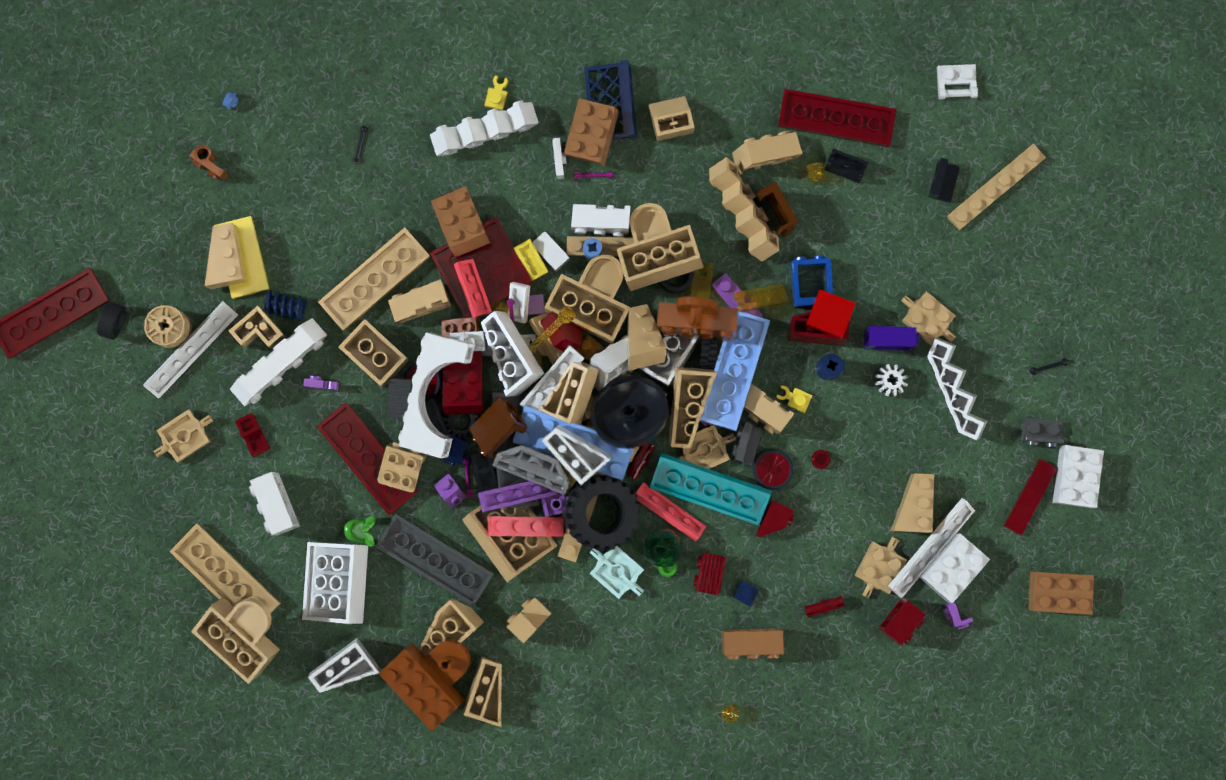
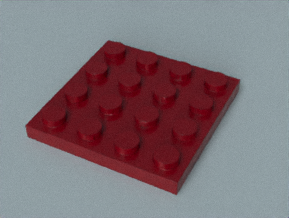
[430,217,533,318]

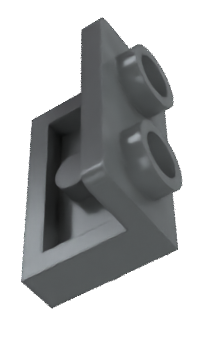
[732,422,762,465]

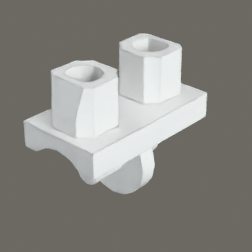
[450,331,485,351]

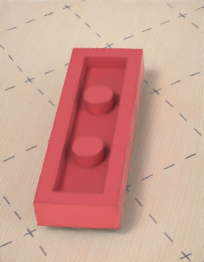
[454,259,492,318]

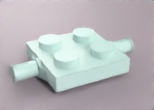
[590,546,644,599]

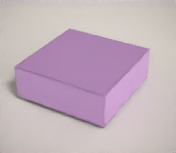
[528,294,545,315]

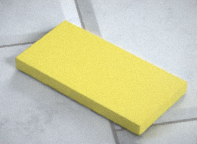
[214,216,270,299]

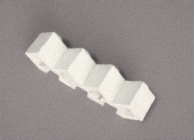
[430,100,539,156]
[230,318,327,407]
[927,338,987,440]

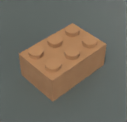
[564,98,619,166]
[431,186,490,258]
[1029,571,1094,615]
[721,628,784,659]

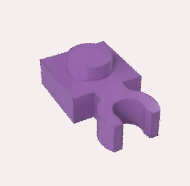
[303,376,339,391]

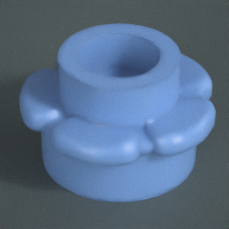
[223,92,239,110]

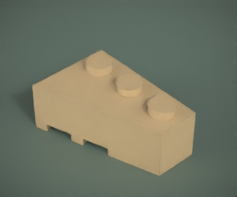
[538,362,599,424]
[743,384,794,434]

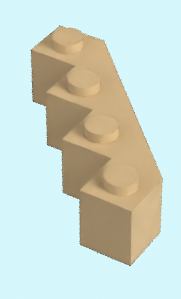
[709,157,779,262]

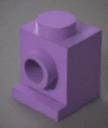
[541,493,569,517]

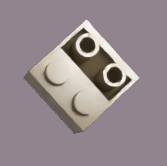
[648,96,695,141]

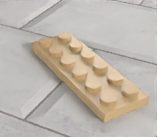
[318,228,430,331]
[169,523,281,614]

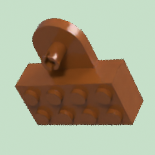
[657,297,739,341]
[379,640,471,732]

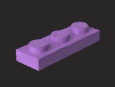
[711,273,763,318]

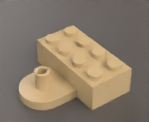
[617,203,704,291]
[544,255,630,344]
[191,598,280,684]

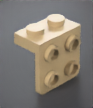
[377,441,427,492]

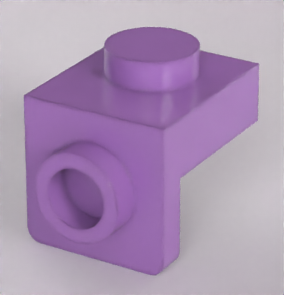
[434,474,466,508]
[943,602,973,629]

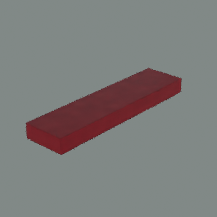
[1003,459,1057,536]

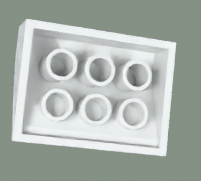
[302,542,368,624]

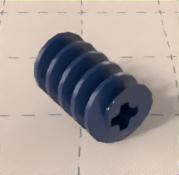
[264,290,307,321]
[816,353,845,381]

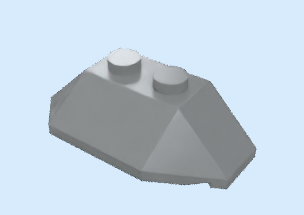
[492,445,570,495]

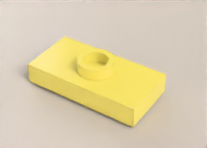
[514,239,549,281]

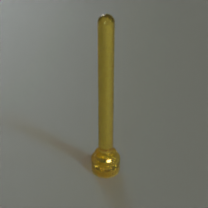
[528,306,576,353]

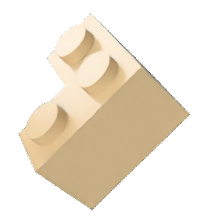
[229,306,287,349]
[507,597,552,643]

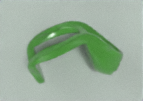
[344,516,375,547]

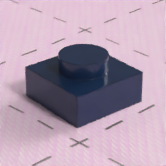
[733,580,759,606]

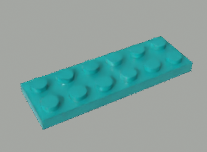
[649,453,772,526]

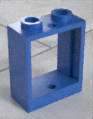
[791,256,833,308]

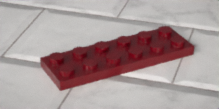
[778,89,896,147]
[0,268,110,359]
[316,402,419,516]

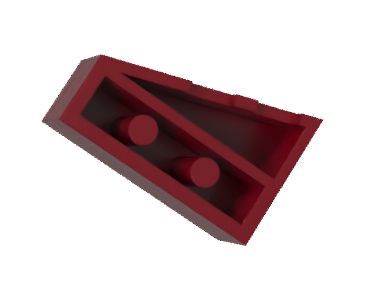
[788,312,849,346]

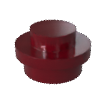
[811,450,831,469]

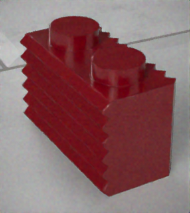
[693,553,726,595]

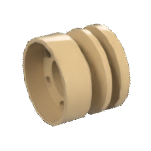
[144,305,192,349]

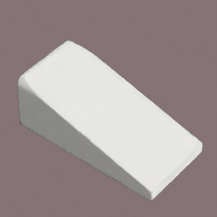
[532,231,570,272]

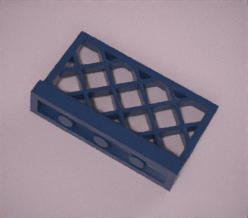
[584,60,637,140]

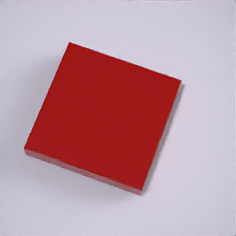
[806,289,856,339]

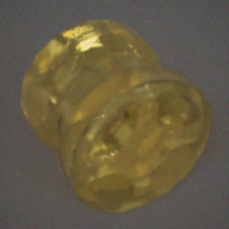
[805,162,827,182]

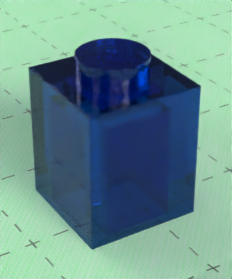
[444,436,470,467]

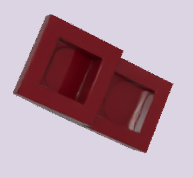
[235,413,271,458]

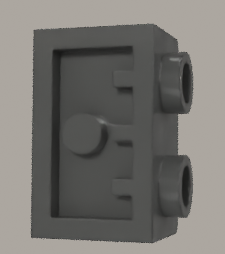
[1021,418,1064,448]

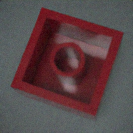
[878,599,926,646]

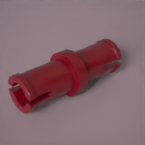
[626,443,655,480]
[804,596,845,618]

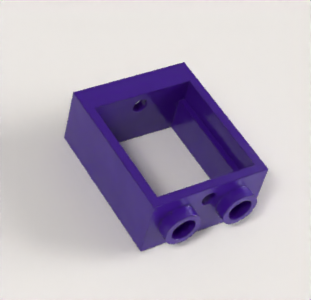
[864,326,919,351]

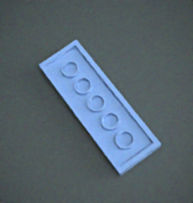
[700,311,770,431]
[513,405,634,481]

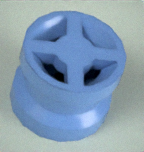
[583,238,602,259]

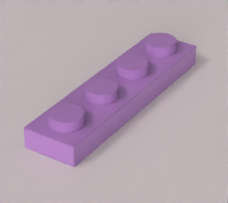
[478,481,557,512]

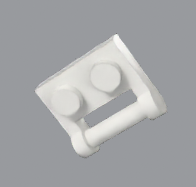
[937,64,978,100]

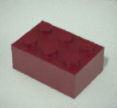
[443,351,484,415]

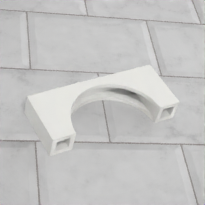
[398,333,475,458]

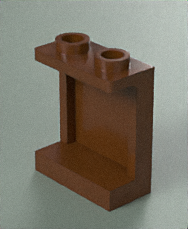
[754,182,798,238]
[469,397,528,459]

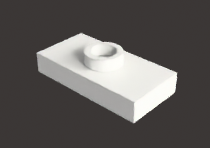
[553,138,566,179]
[508,282,530,324]

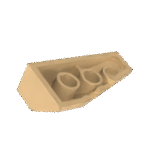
[419,598,484,657]

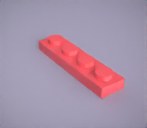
[635,482,706,542]
[488,516,564,537]

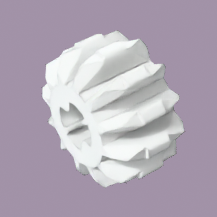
[875,364,908,397]

